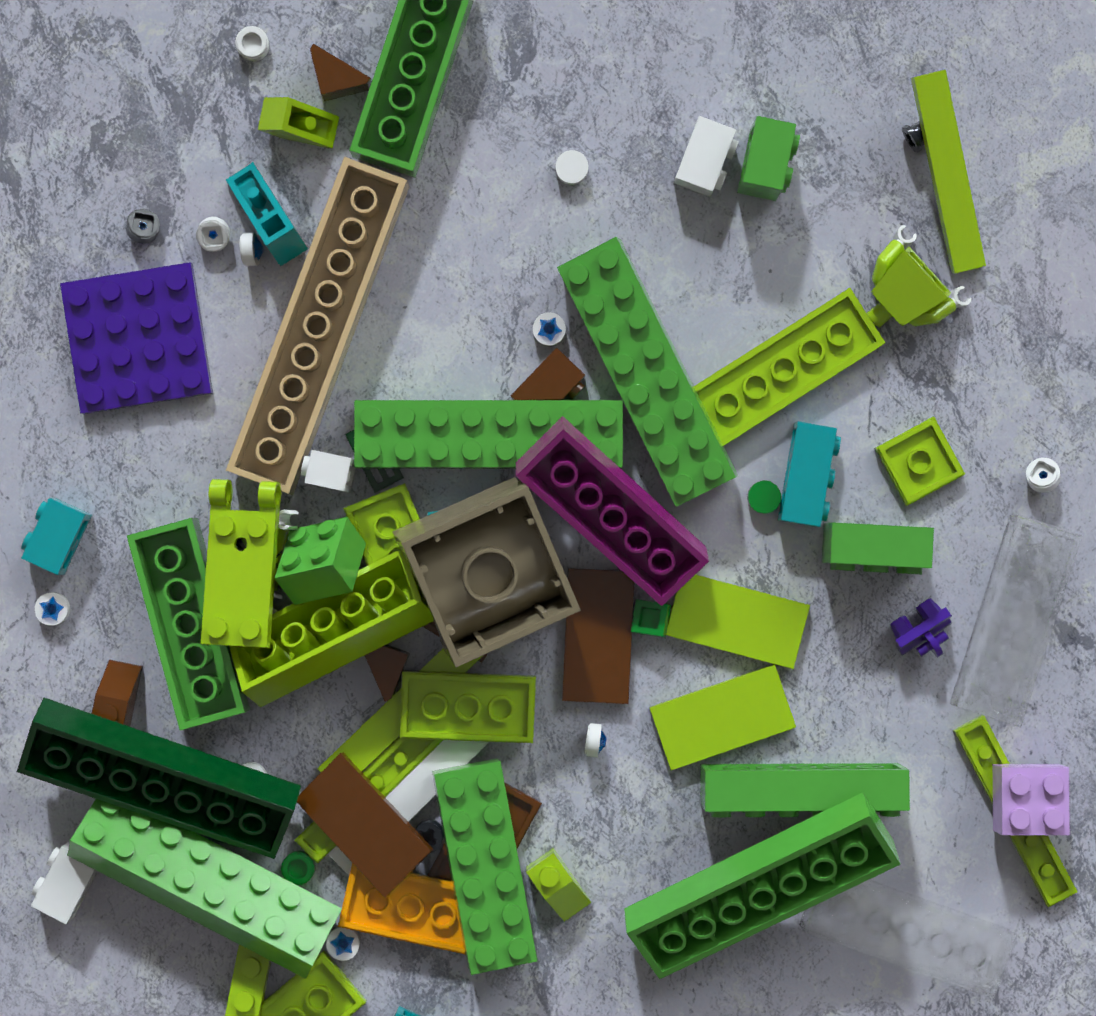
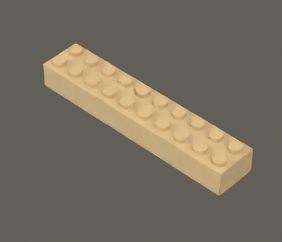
[226,157,410,495]

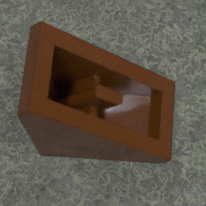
[310,44,372,101]
[364,644,410,702]

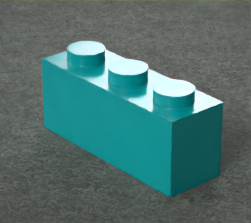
[777,421,841,527]

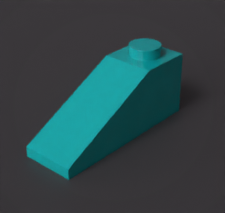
[226,162,308,267]

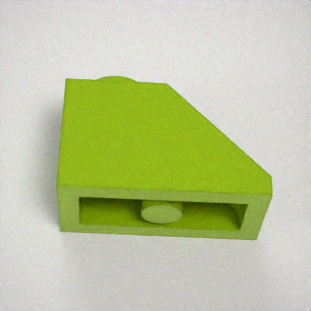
[258,97,340,148]
[526,847,591,922]

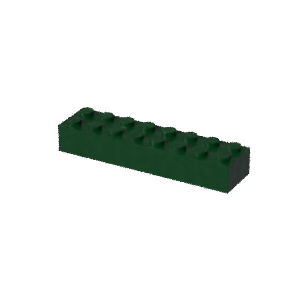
[17,697,301,859]

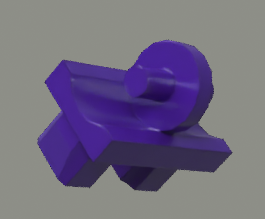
[890,598,952,658]

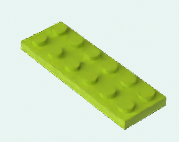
[694,288,885,446]

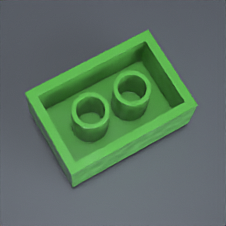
[822,522,934,575]

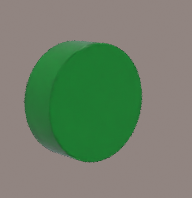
[747,480,781,514]
[281,851,316,885]

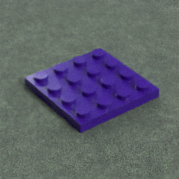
[60,262,213,414]

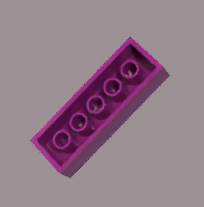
[516,416,709,606]

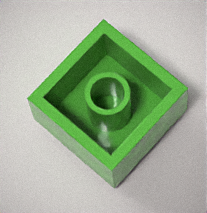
[737,116,800,201]
[275,516,366,605]

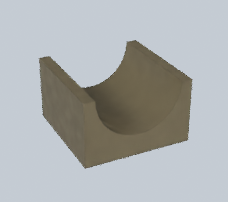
[392,477,581,667]

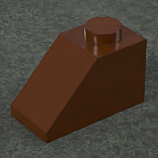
[510,348,585,400]
[91,659,143,727]

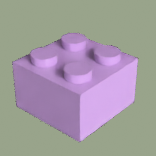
[992,764,1070,835]

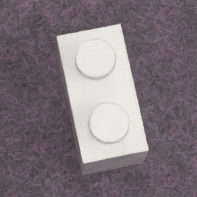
[674,116,739,197]
[301,450,356,493]
[31,842,98,924]

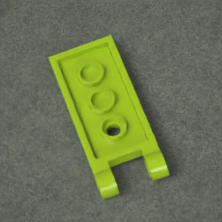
[201,479,282,648]

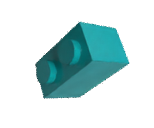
[21,498,92,575]

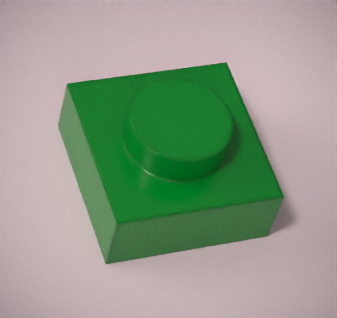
[631,599,671,638]

